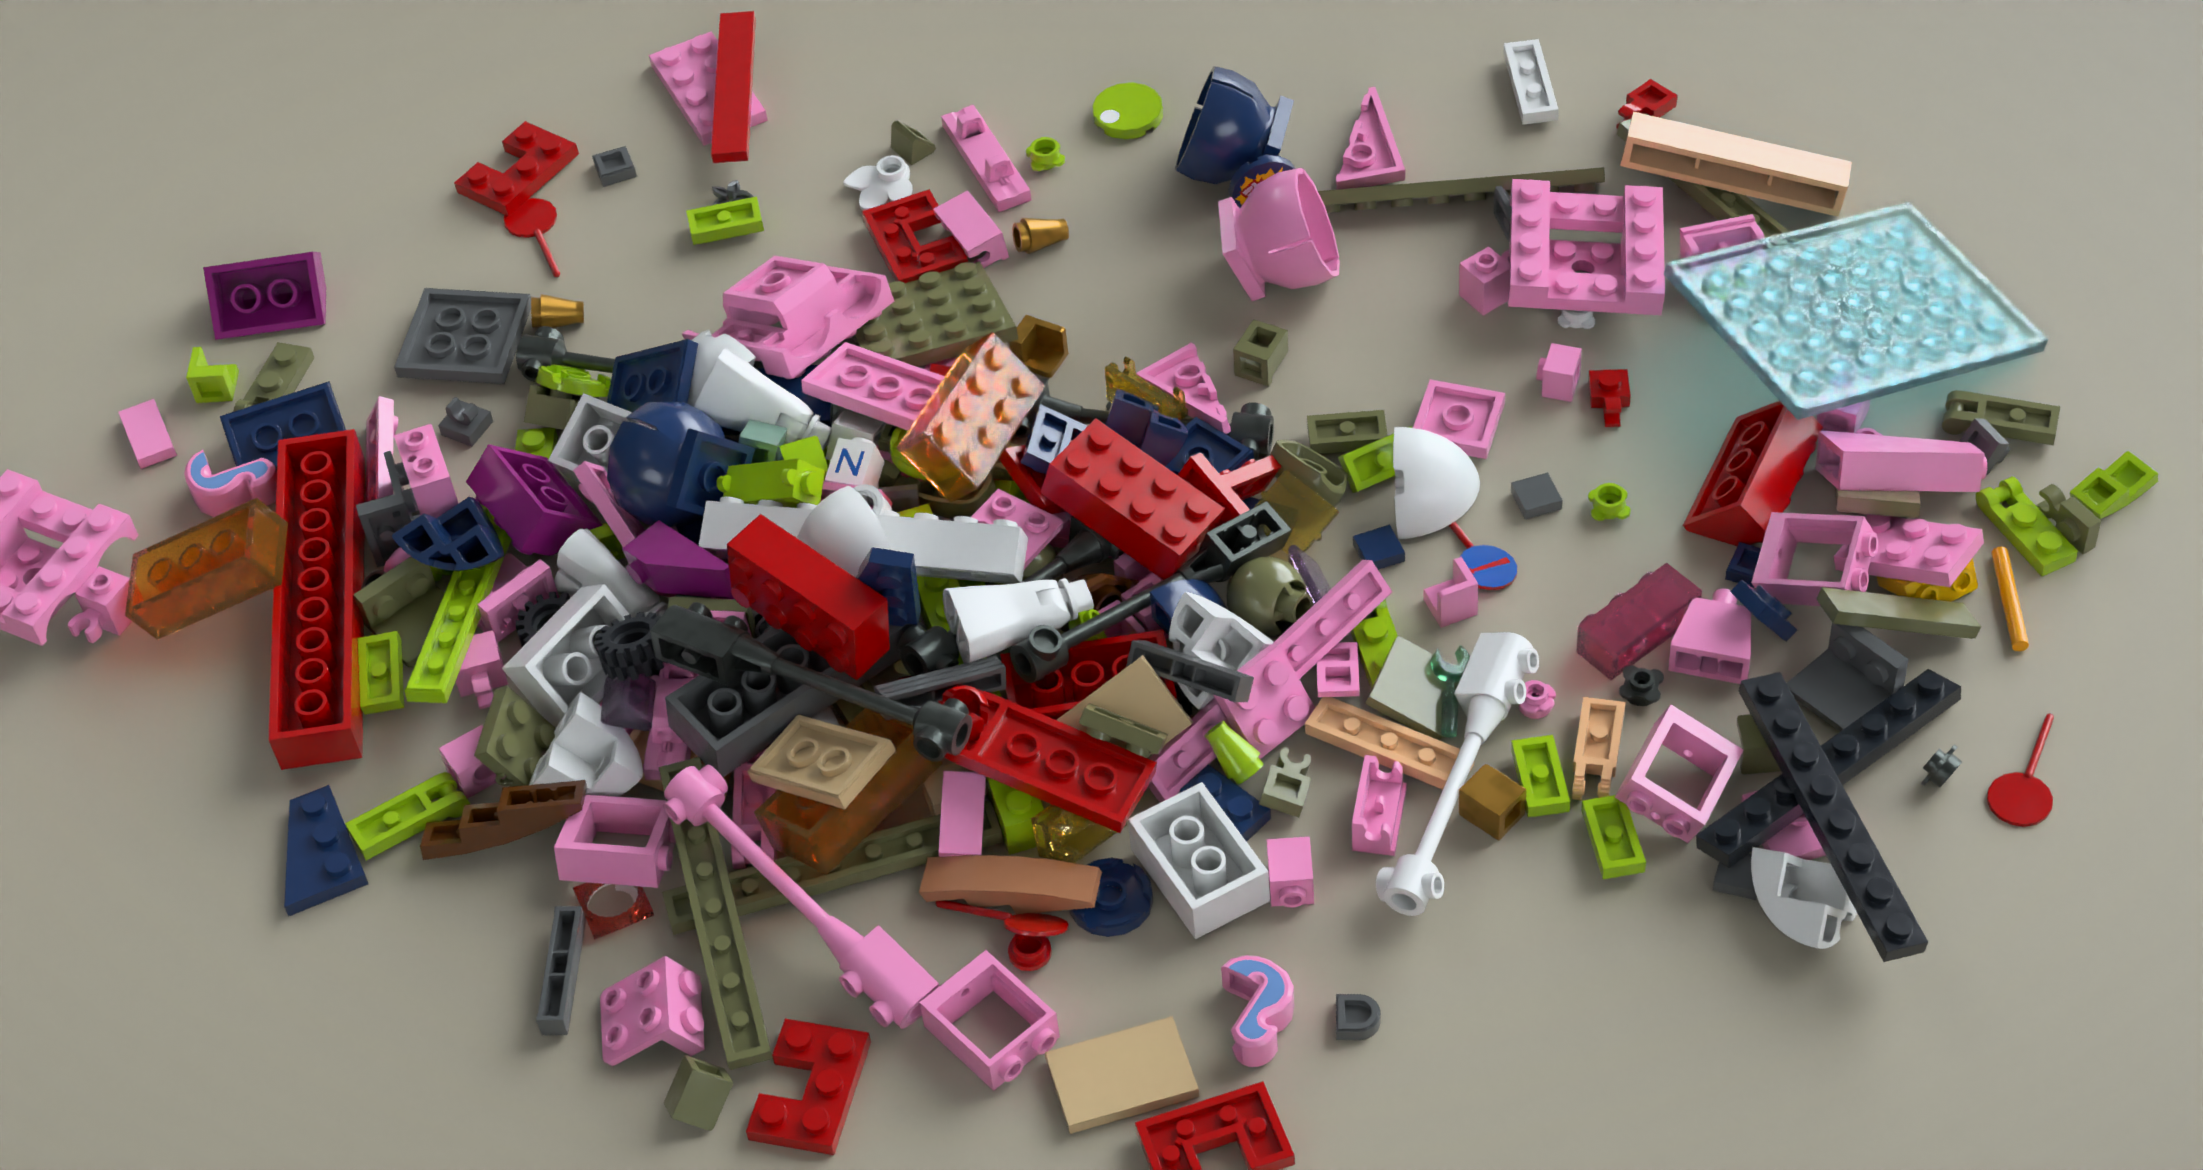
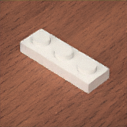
[1503,39,1558,125]

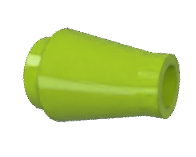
[1204,720,1264,784]

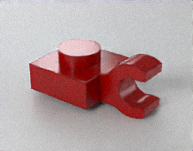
[1616,79,1678,129]
[1588,369,1631,427]

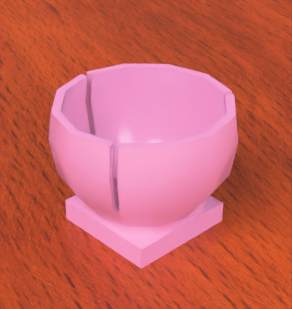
[1218,168,1340,301]

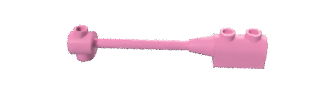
[663,764,939,1029]

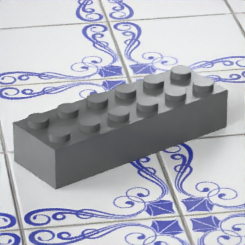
[665,624,913,777]

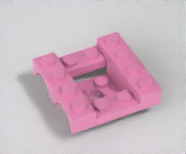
[1508,179,1665,315]
[682,256,894,379]
[0,469,138,646]

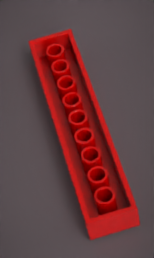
[269,429,365,770]

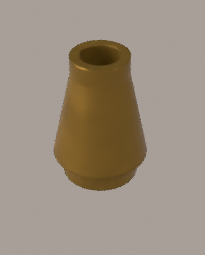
[1012,218,1069,254]
[531,294,584,328]

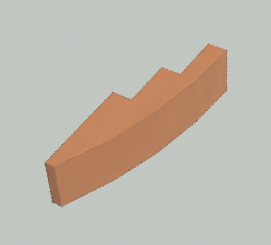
[919,855,1102,914]

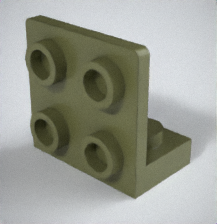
[353,557,444,667]

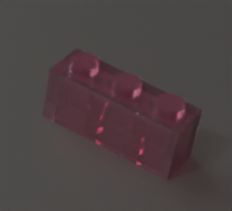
[1576,562,1702,681]

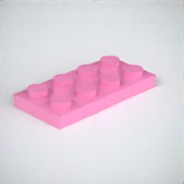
[649,31,768,146]
[802,342,975,439]

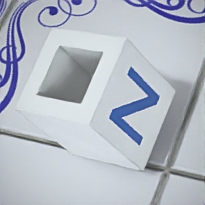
[825,437,885,487]

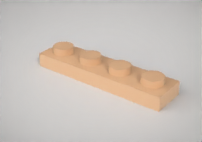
[1305,697,1474,790]

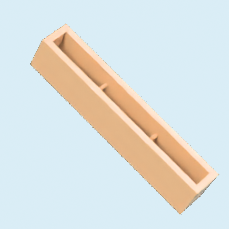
[1620,112,1852,217]

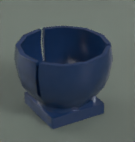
[1175,66,1294,184]
[607,402,755,527]

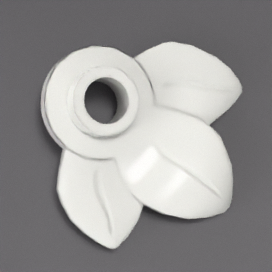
[844,155,913,211]

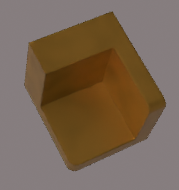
[1008,315,1069,378]
[1459,764,1526,841]

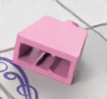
[1668,589,1751,684]

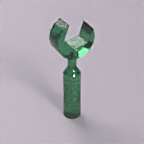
[1430,645,1470,738]

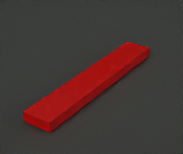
[711,11,756,163]

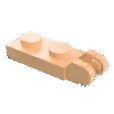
[1572,697,1625,800]

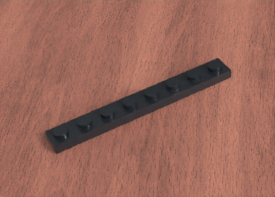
[1696,669,1961,868]
[1738,672,1928,962]

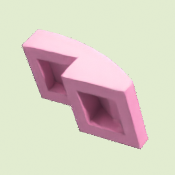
[1317,642,1359,697]

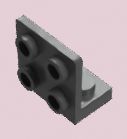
[356,450,419,568]
[1787,623,1909,732]

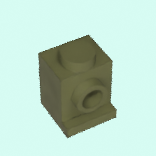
[1233,319,1288,387]
[524,385,580,430]

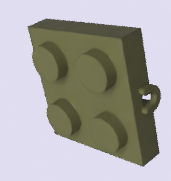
[474,686,556,787]

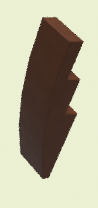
[420,780,587,860]

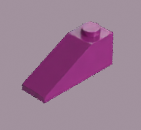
[622,520,734,599]

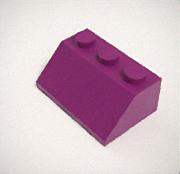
[203,252,326,340]
[466,444,603,556]

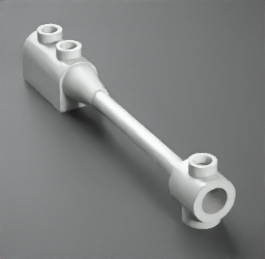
[1376,632,1539,916]

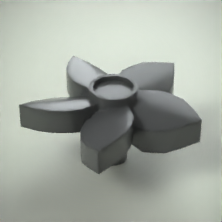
[712,180,754,205]

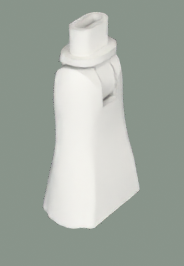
[694,348,832,450]
[554,528,668,618]
[943,578,1094,663]

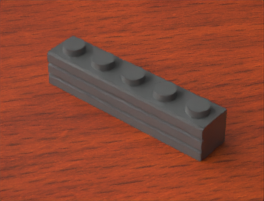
[1126,640,1254,703]
[874,655,1006,721]
[536,906,586,1035]

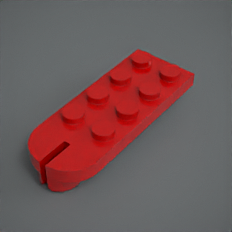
[938,685,1157,833]

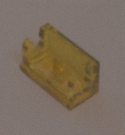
[1105,356,1188,420]
[1031,804,1127,863]

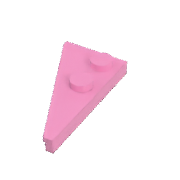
[1336,87,1405,189]
[1135,343,1231,434]

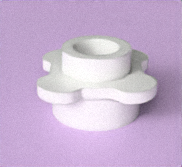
[1558,310,1595,329]

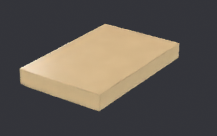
[1057,655,1193,758]
[747,715,896,809]
[1045,1016,1199,1134]

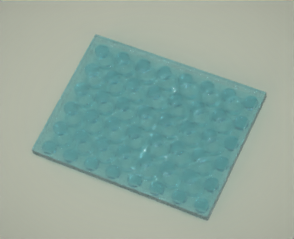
[1663,202,2049,420]

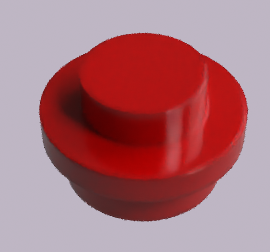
[1008,933,1052,971]

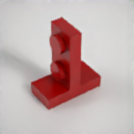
[1178,453,1282,527]

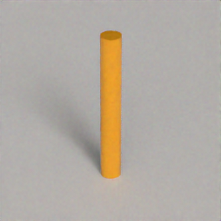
[1991,546,2029,651]

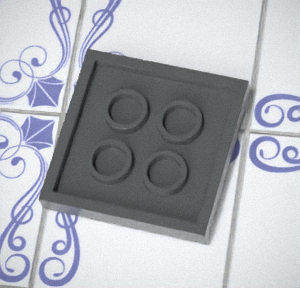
[394,288,531,384]

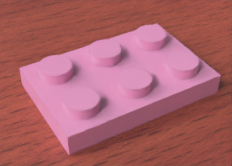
[1833,514,1984,587]

